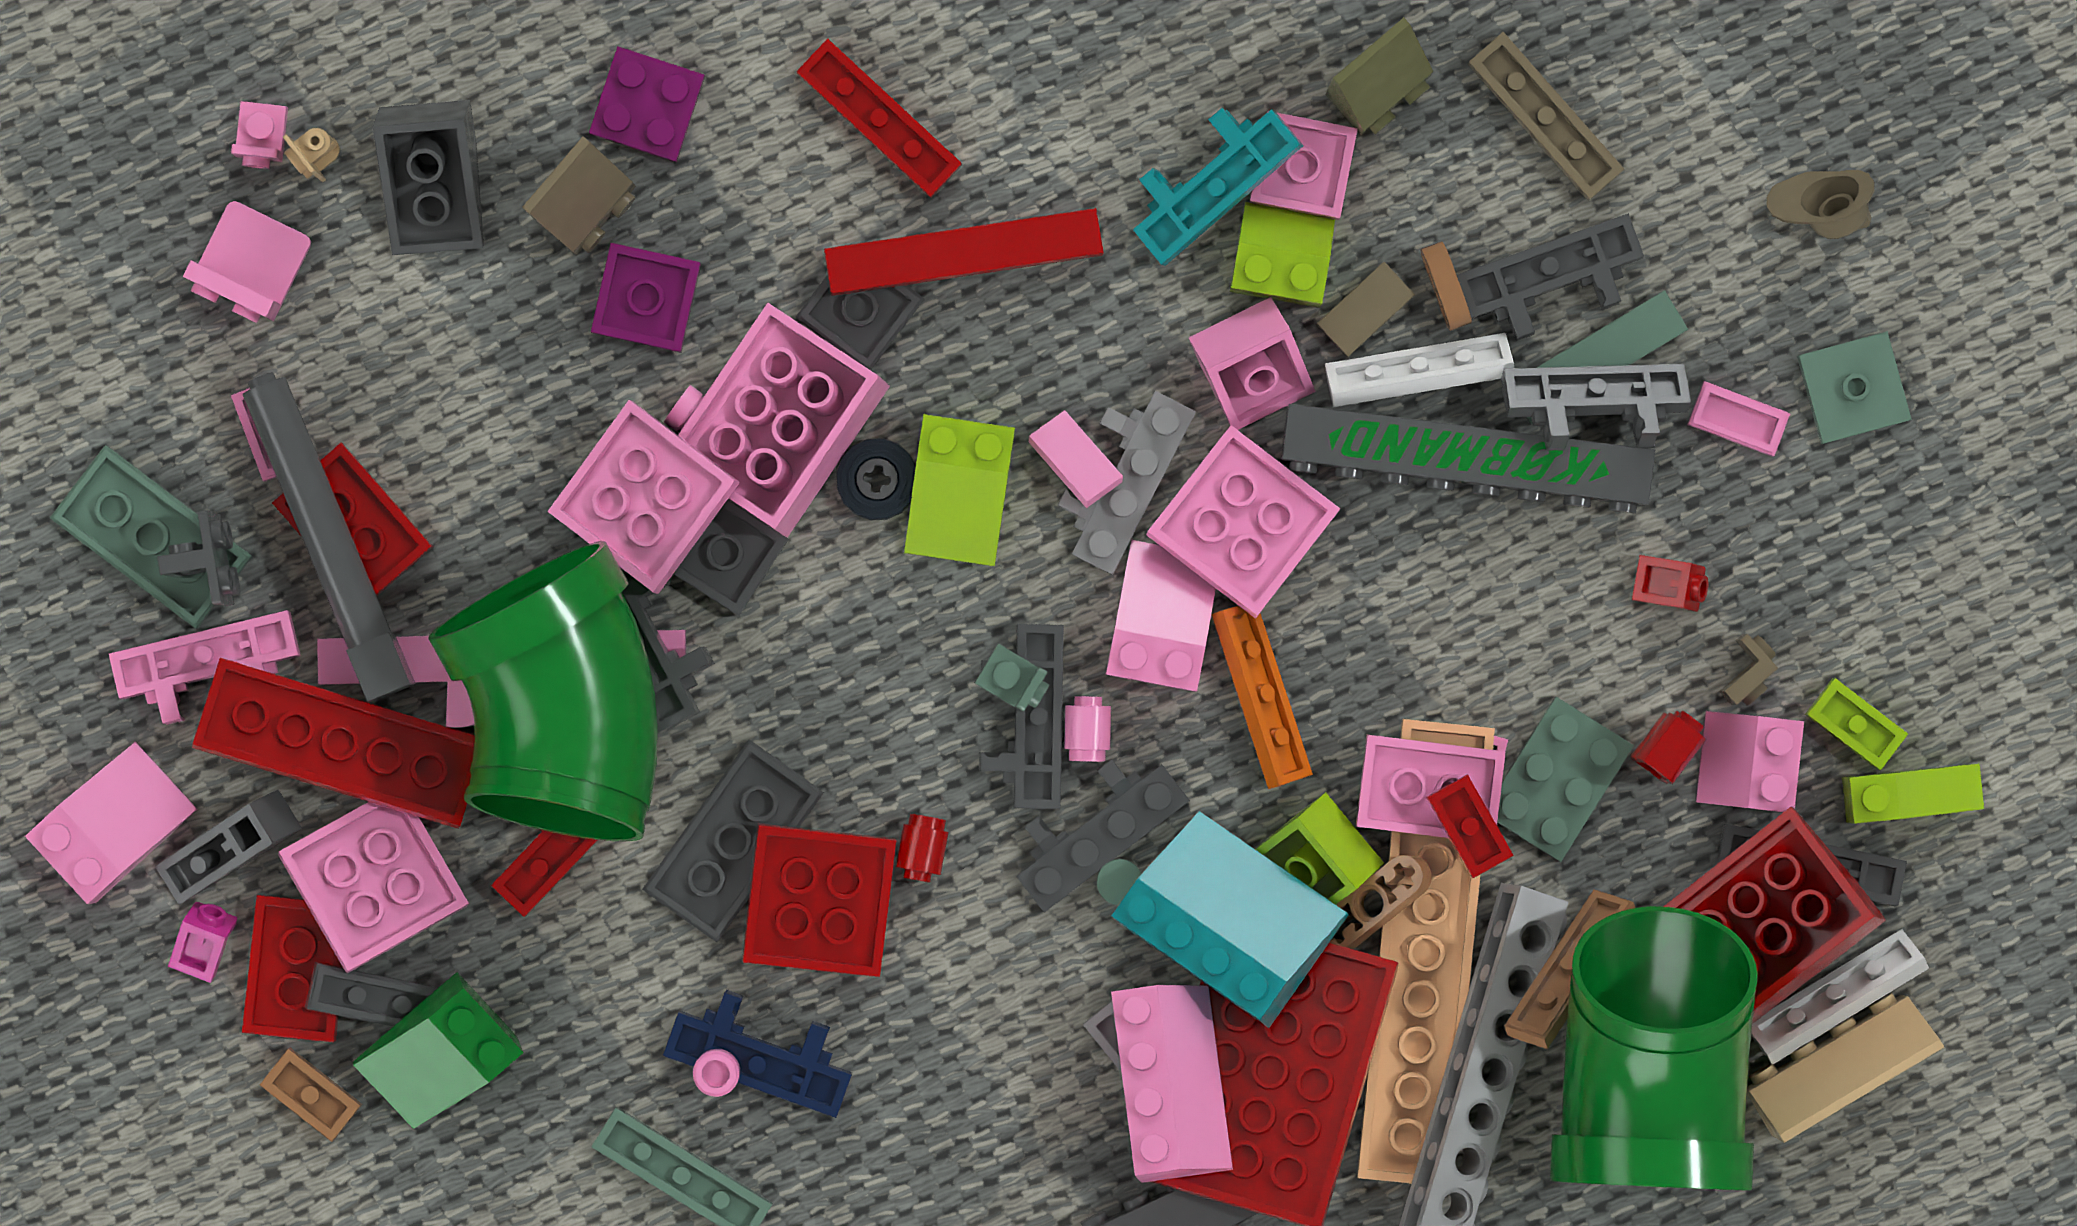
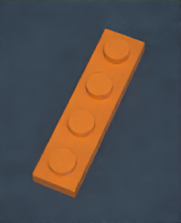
[1211,606,1313,789]

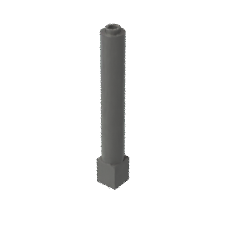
[242,372,416,702]

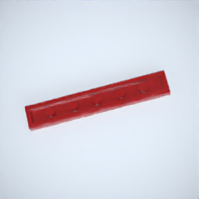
[824,208,1104,296]

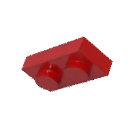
[1426,774,1514,878]

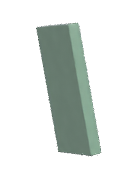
[50,445,253,629]

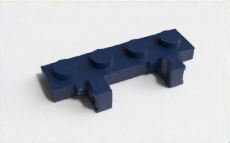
[663,990,853,1118]

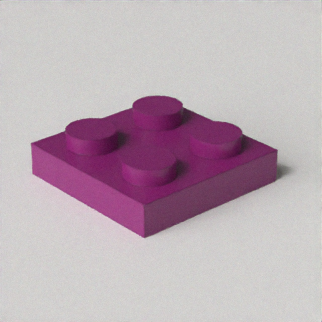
[589,46,705,163]
[591,243,701,353]

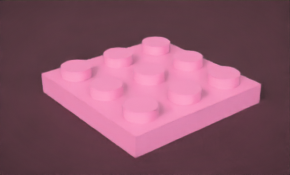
[547,400,740,594]
[1146,425,1340,619]
[278,802,469,974]

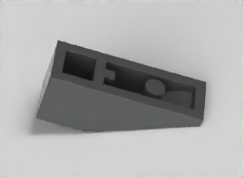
[155,789,302,905]

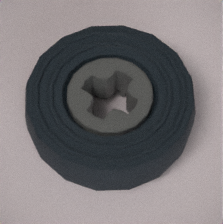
[836,438,916,520]

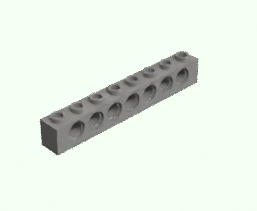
[1399,883,1568,1226]

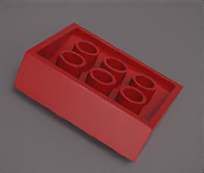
[1663,807,1886,1024]

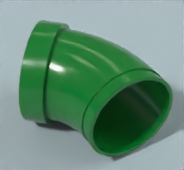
[428,541,658,842]
[1550,906,1758,1190]

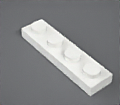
[1325,333,1514,407]
[1751,929,1929,1065]

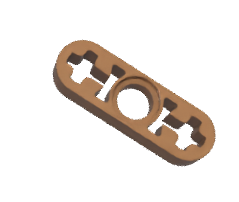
[1329,855,1432,949]

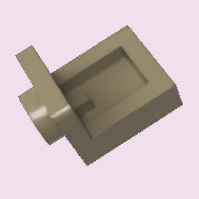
[1719,634,1778,706]

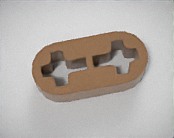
[1420,241,1472,331]

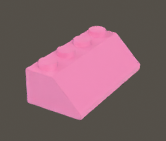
[1111,985,1233,1183]

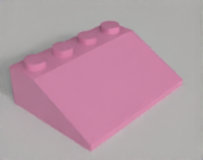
[678,303,890,538]

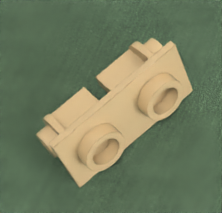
[283,128,340,182]

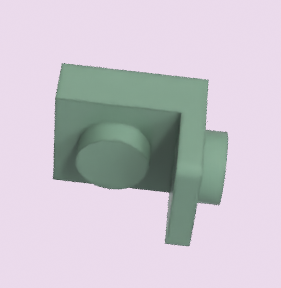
[974,643,1049,712]

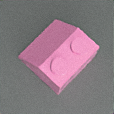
[1189,297,1316,430]
[1696,711,1804,812]

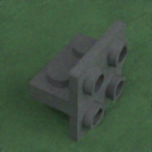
[157,511,240,606]

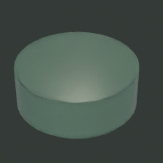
[1097,859,1141,905]

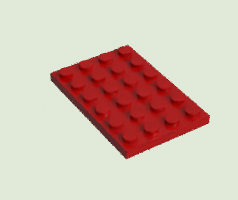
[1150,943,1399,1226]

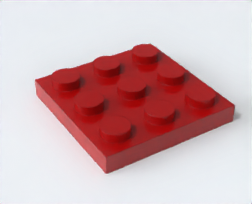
[742,823,896,977]

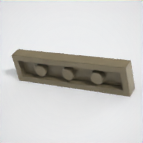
[1468,32,1624,201]

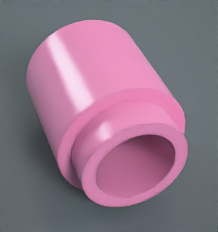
[1064,696,1111,762]

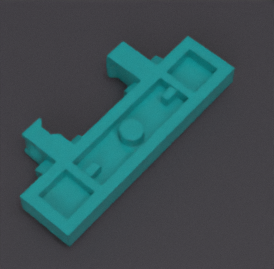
[1133,107,1304,266]

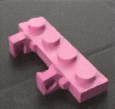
[109,610,301,725]

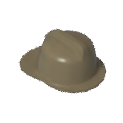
[1767,170,1875,239]

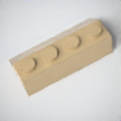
[1747,992,1944,1143]

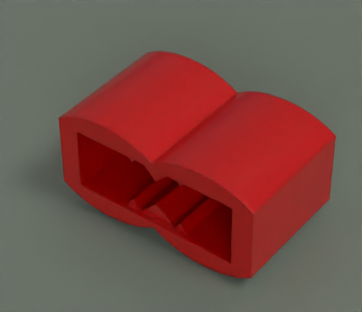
[1630,711,1706,785]

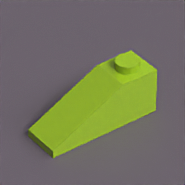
[1842,763,1984,824]

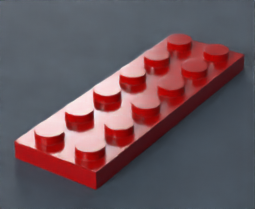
[192,658,475,829]

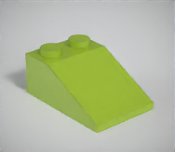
[904,414,1015,566]

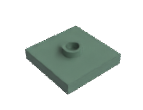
[1797,331,1912,444]

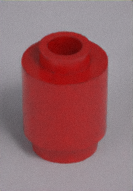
[896,813,949,883]

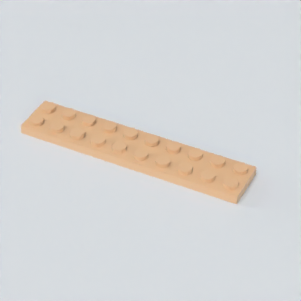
[1357,719,1495,1184]

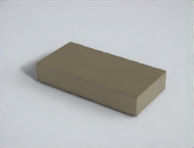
[1316,262,1415,358]

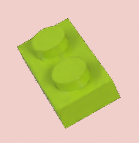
[1805,678,1908,770]

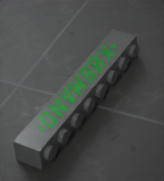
[1280,404,1656,514]

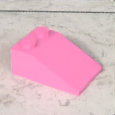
[1105,540,1216,692]
[25,742,198,904]

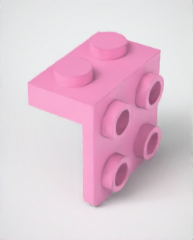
[183,201,311,323]

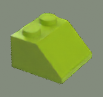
[1229,202,1335,308]
[1255,792,1384,905]

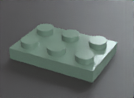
[1497,697,1634,862]

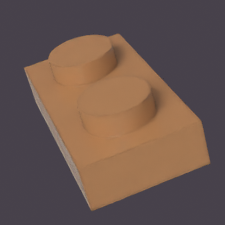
[260,1047,363,1142]

